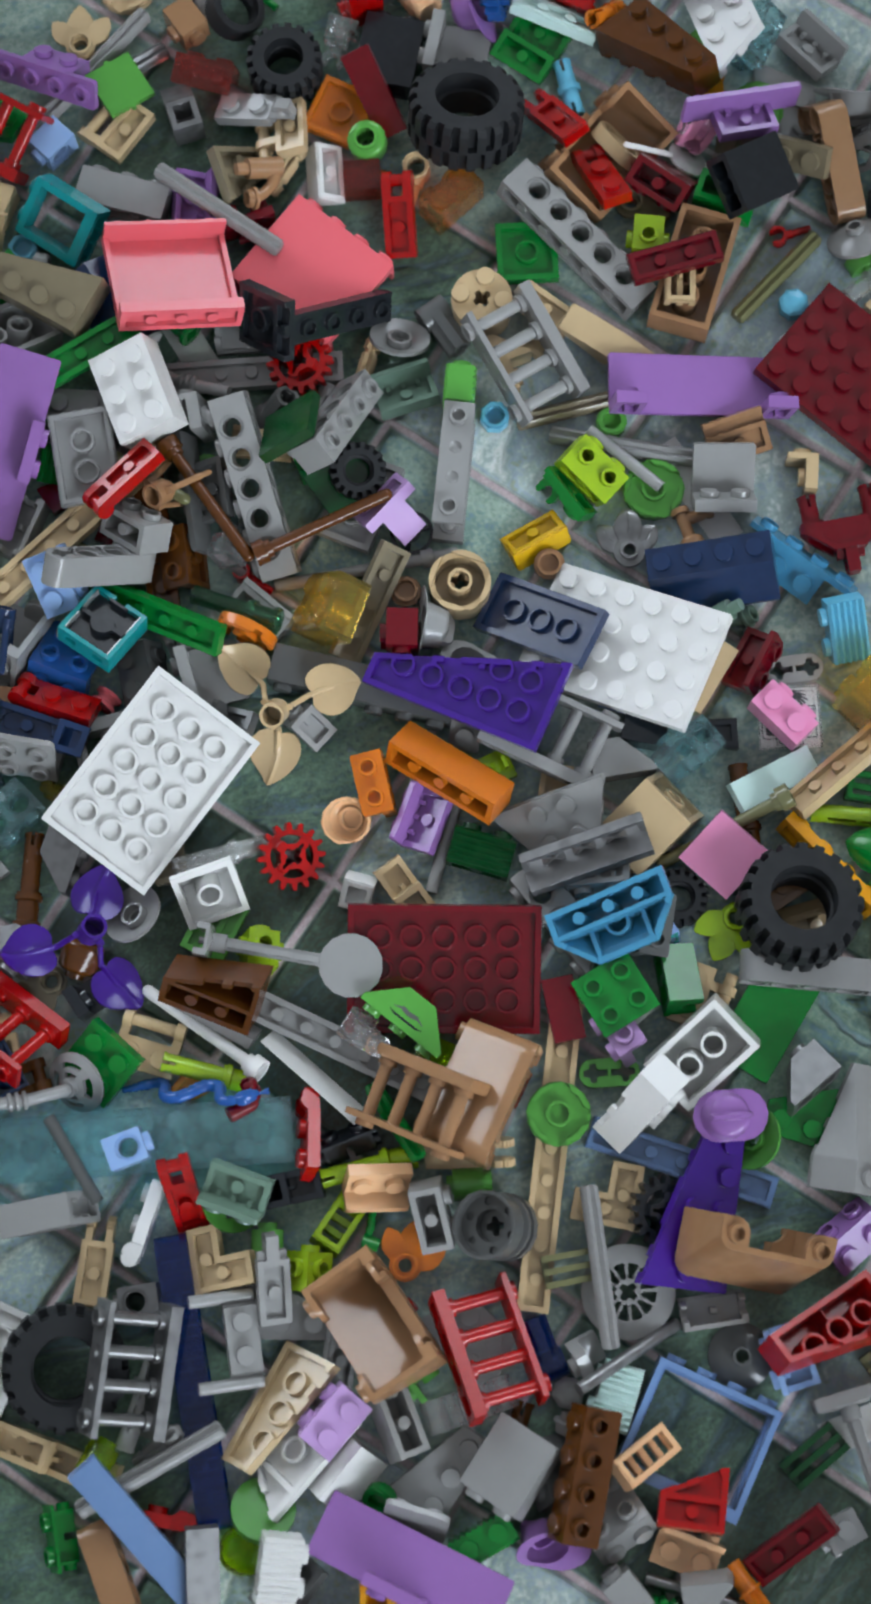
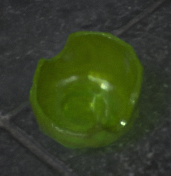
[219,1526,259,1577]

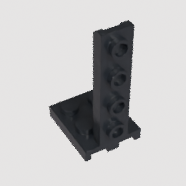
[239,279,392,363]

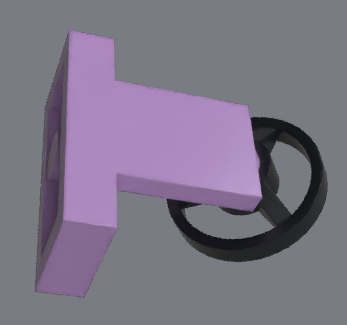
[353,472,433,555]

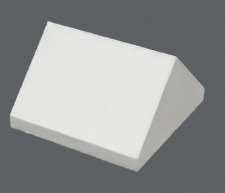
[169,856,250,931]
[308,1435,388,1505]

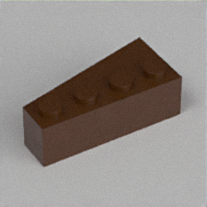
[594,0,721,96]

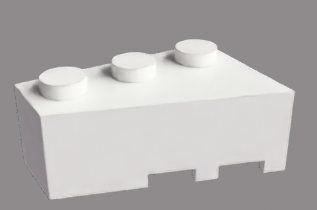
[592,1052,690,1154]

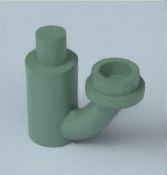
[710,598,759,628]

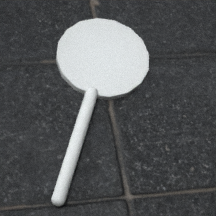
[623,141,708,178]

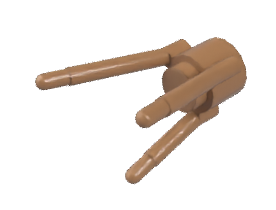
[142,460,212,511]

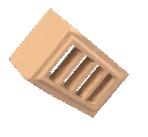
[612,1422,682,1492]

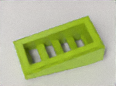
[309,1191,365,1259]

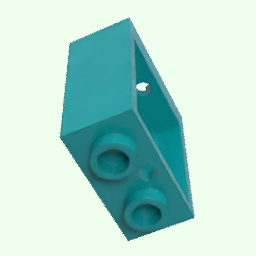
[14,173,111,268]

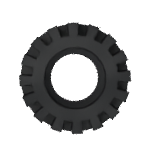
[328,442,387,500]
[666,868,708,928]

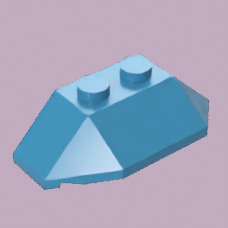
[544,865,674,965]

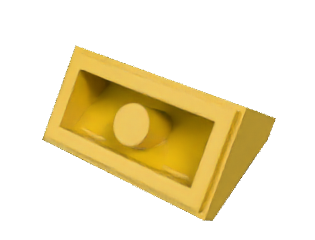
[500,510,571,571]

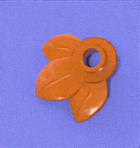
[381,1221,446,1282]

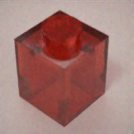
[343,159,386,202]

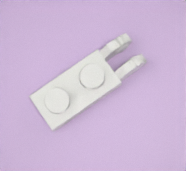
[119,1178,165,1268]

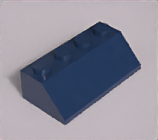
[645,530,781,608]

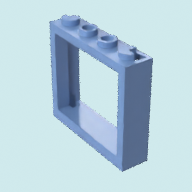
[615,1353,783,1525]

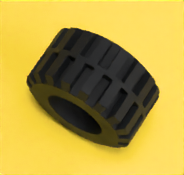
[246,22,323,101]

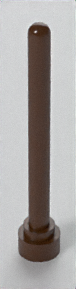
[155,434,255,562]
[249,488,392,566]

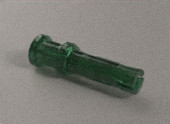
[190,585,284,635]

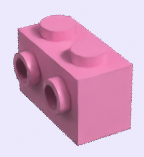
[747,679,819,752]

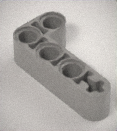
[41,540,156,588]

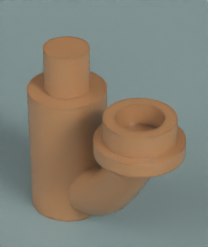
[233,156,285,210]

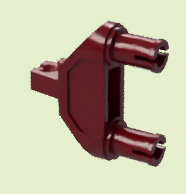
[796,483,871,576]

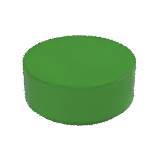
[596,407,627,437]

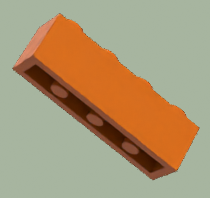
[385,720,515,825]

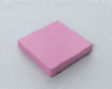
[679,810,767,900]

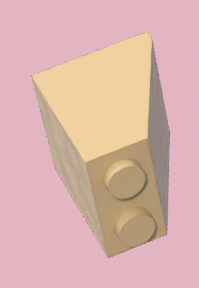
[603,771,704,875]

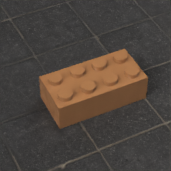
[646,202,742,343]

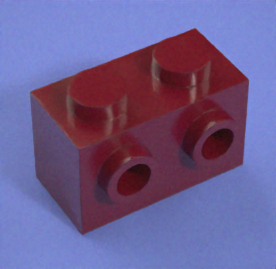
[624,152,698,213]
[380,607,419,656]

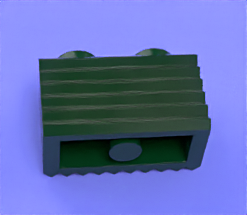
[446,822,517,882]

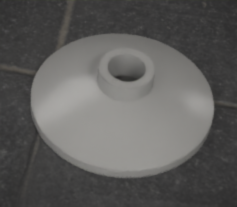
[827,218,871,259]
[369,318,430,357]
[106,887,161,943]

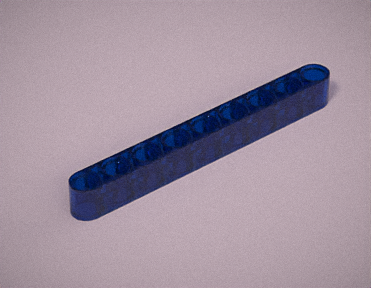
[154,1233,234,1530]

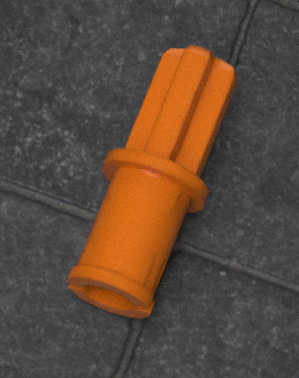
[726,1558,771,1604]

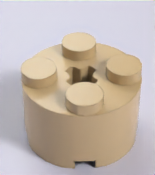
[451,267,513,337]
[428,550,491,620]

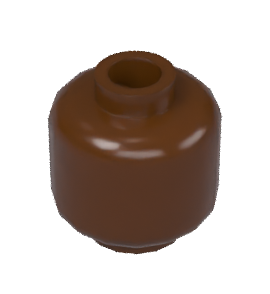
[58,939,105,981]

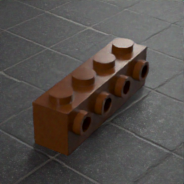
[547,1402,623,1550]

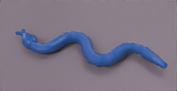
[122,1077,270,1106]

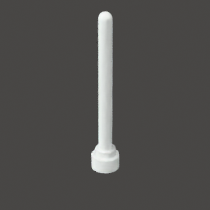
[142,985,270,1082]

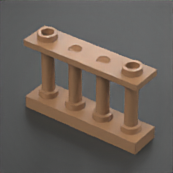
[345,1039,491,1162]

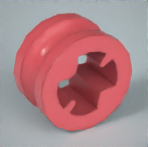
[92,686,122,714]

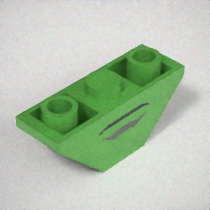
[360,987,442,1060]

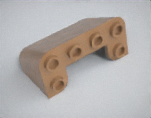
[537,81,678,224]

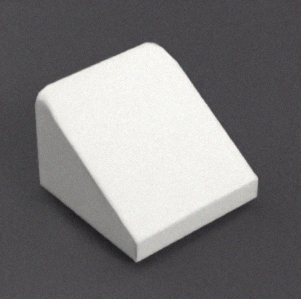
[338,870,378,909]

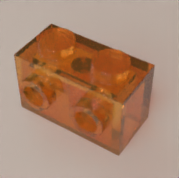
[419,169,484,236]

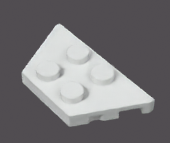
[683,0,765,79]
[257,1407,362,1523]

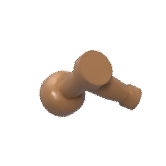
[670,505,714,544]

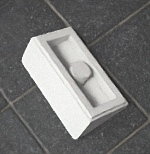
[306,142,345,206]

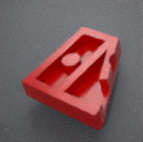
[656,1467,730,1536]

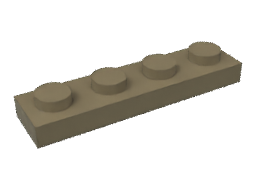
[715,133,833,180]
[328,539,411,663]

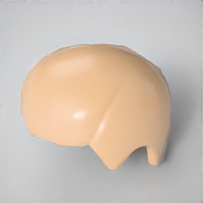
[321,796,372,845]

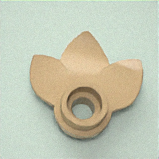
[51,5,111,60]

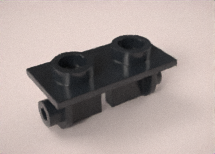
[321,1123,382,1167]

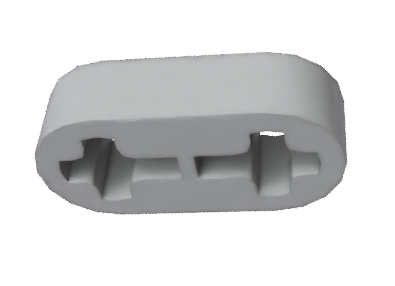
[767,653,824,686]

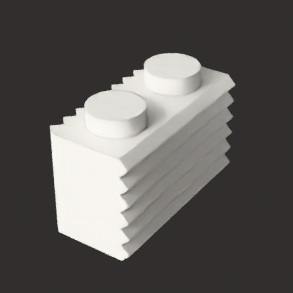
[252,1529,309,1604]

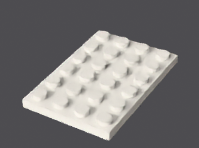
[518,563,733,733]
[41,665,260,896]

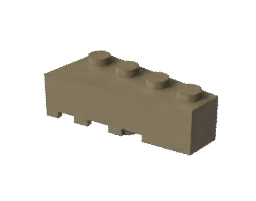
[0,252,111,339]

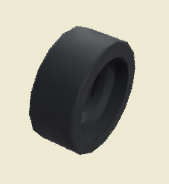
[205,0,265,42]

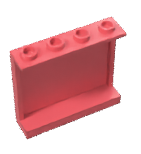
[232,194,395,351]
[101,218,245,332]

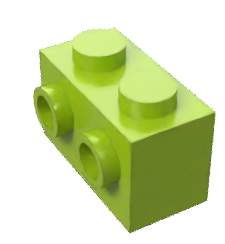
[553,434,630,507]

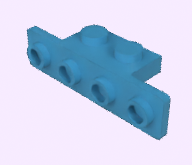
[749,516,858,605]

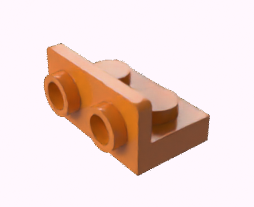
[350,748,398,818]

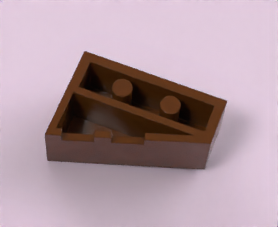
[158,954,273,1036]

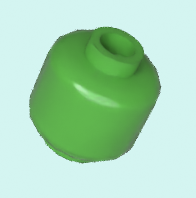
[347,120,388,165]

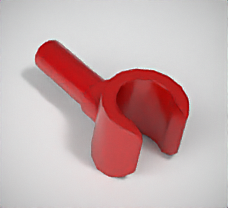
[769,225,811,248]
[232,562,275,595]

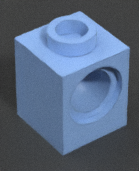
[29,115,79,172]
[100,1126,155,1172]

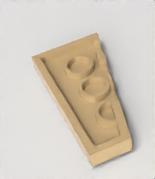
[221,1340,341,1476]

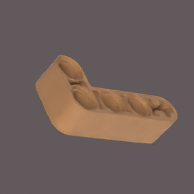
[797,99,866,226]
[76,1519,142,1604]

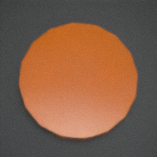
[217,611,278,651]

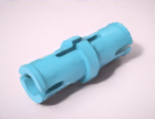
[552,58,586,116]

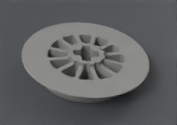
[581,1244,676,1340]

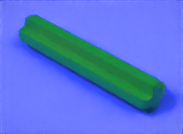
[365,1081,426,1163]

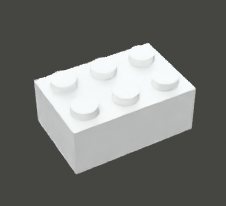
[88,333,189,449]
[643,993,761,1112]

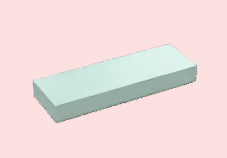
[509,0,596,46]
[726,745,818,814]

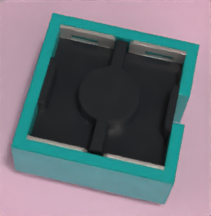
[57,586,148,673]

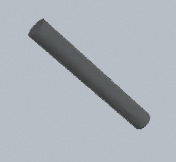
[43,1114,103,1205]

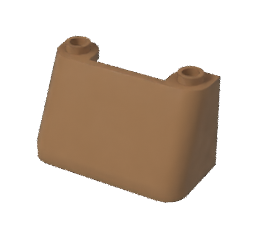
[413,1018,543,1171]
[675,1207,838,1294]
[301,1245,448,1405]

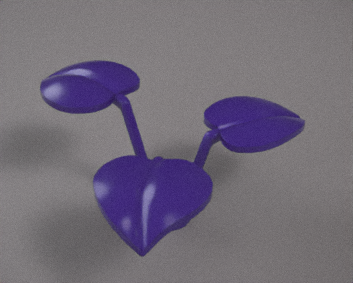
[0,865,144,1010]

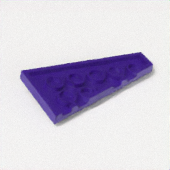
[362,652,574,753]
[634,1136,745,1294]

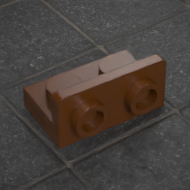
[160,523,210,592]

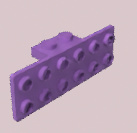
[0,343,61,541]
[309,1491,515,1604]

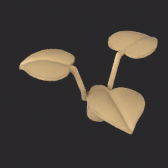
[218,642,361,785]

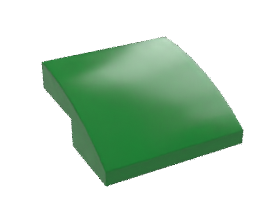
[489,16,573,86]

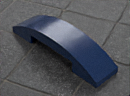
[0,698,91,759]

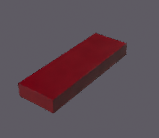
[340,43,407,138]
[625,230,724,287]
[742,1502,840,1588]

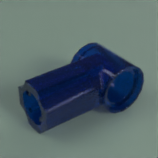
[524,1314,571,1382]

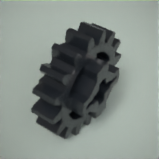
[627,1175,678,1244]

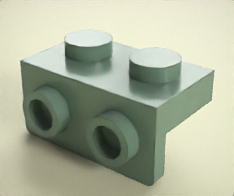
[370,358,441,421]
[196,1157,275,1225]

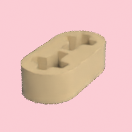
[591,120,639,171]

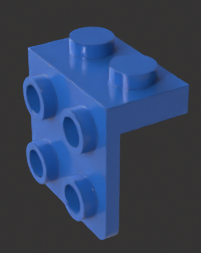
[27,621,98,695]

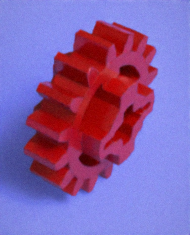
[266,338,334,396]
[256,822,326,891]

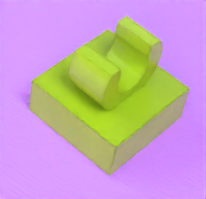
[477,751,518,780]

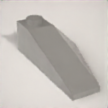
[806,1063,871,1197]

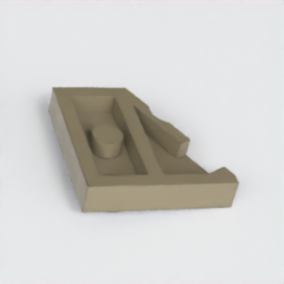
[206,146,263,205]

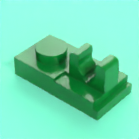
[536,466,597,522]

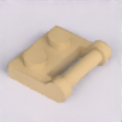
[77,104,156,165]
[118,1009,188,1081]

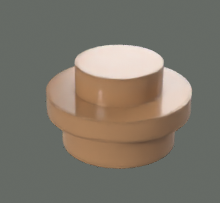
[534,549,565,580]
[391,576,421,607]

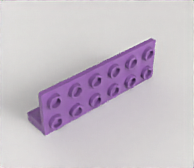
[607,352,799,419]

